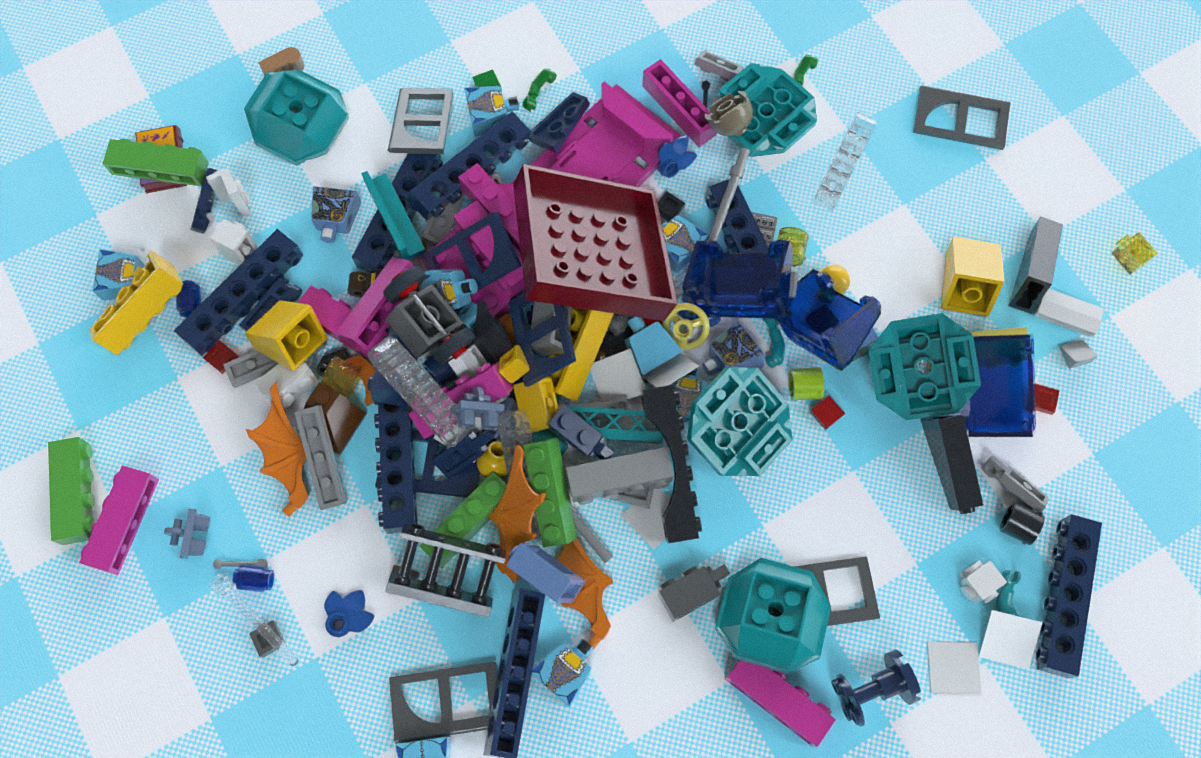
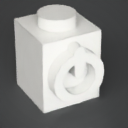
[959,560,1007,603]

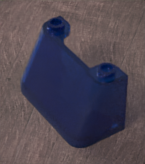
[682,240,793,319]
[770,269,881,371]
[964,333,1036,437]

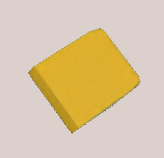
[499,345,529,383]

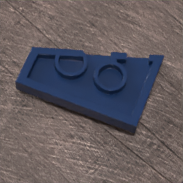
[528,92,590,154]

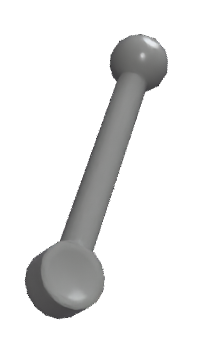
[213,559,268,570]

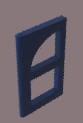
[421,212,522,295]
[509,293,576,387]
[375,430,480,498]

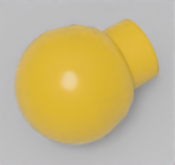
[815,264,851,304]
[477,441,512,478]

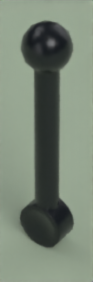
[701,81,710,108]

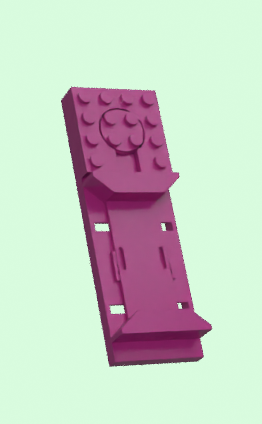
[422,81,682,320]

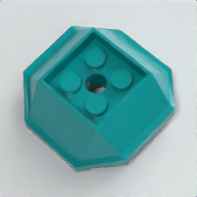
[718,63,818,157]
[244,70,349,166]
[869,313,981,420]
[687,367,793,476]
[715,558,831,674]

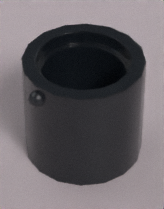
[999,501,1045,545]

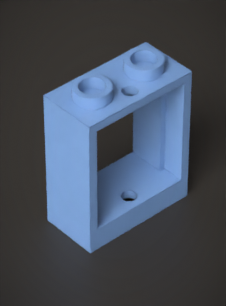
[506,543,586,603]

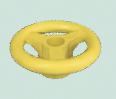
[662,303,710,350]

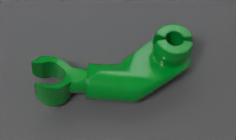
[793,54,818,86]
[522,68,557,112]

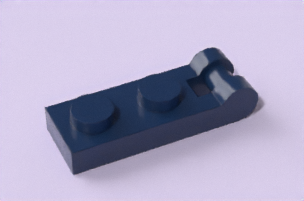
[239,276,302,332]

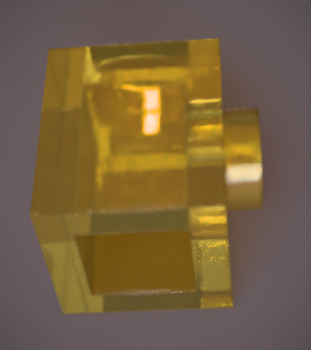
[1111,231,1159,275]

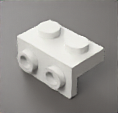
[206,168,252,217]

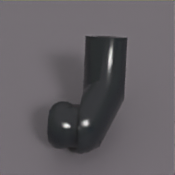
[316,348,349,377]

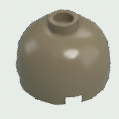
[705,91,753,136]

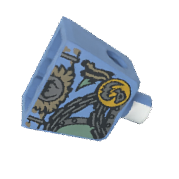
[311,186,362,243]
[702,321,765,376]

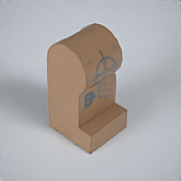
[258,47,305,76]

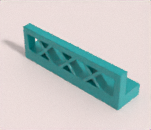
[361,171,426,261]
[567,406,663,444]

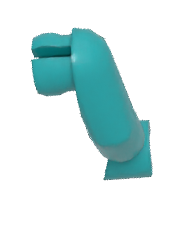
[762,314,786,368]
[996,570,1021,617]

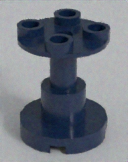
[831,649,921,727]

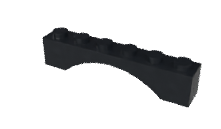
[640,385,702,544]

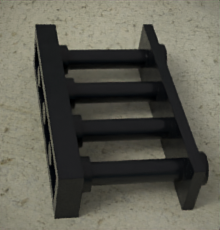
[385,523,506,618]

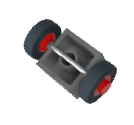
[383,266,476,365]

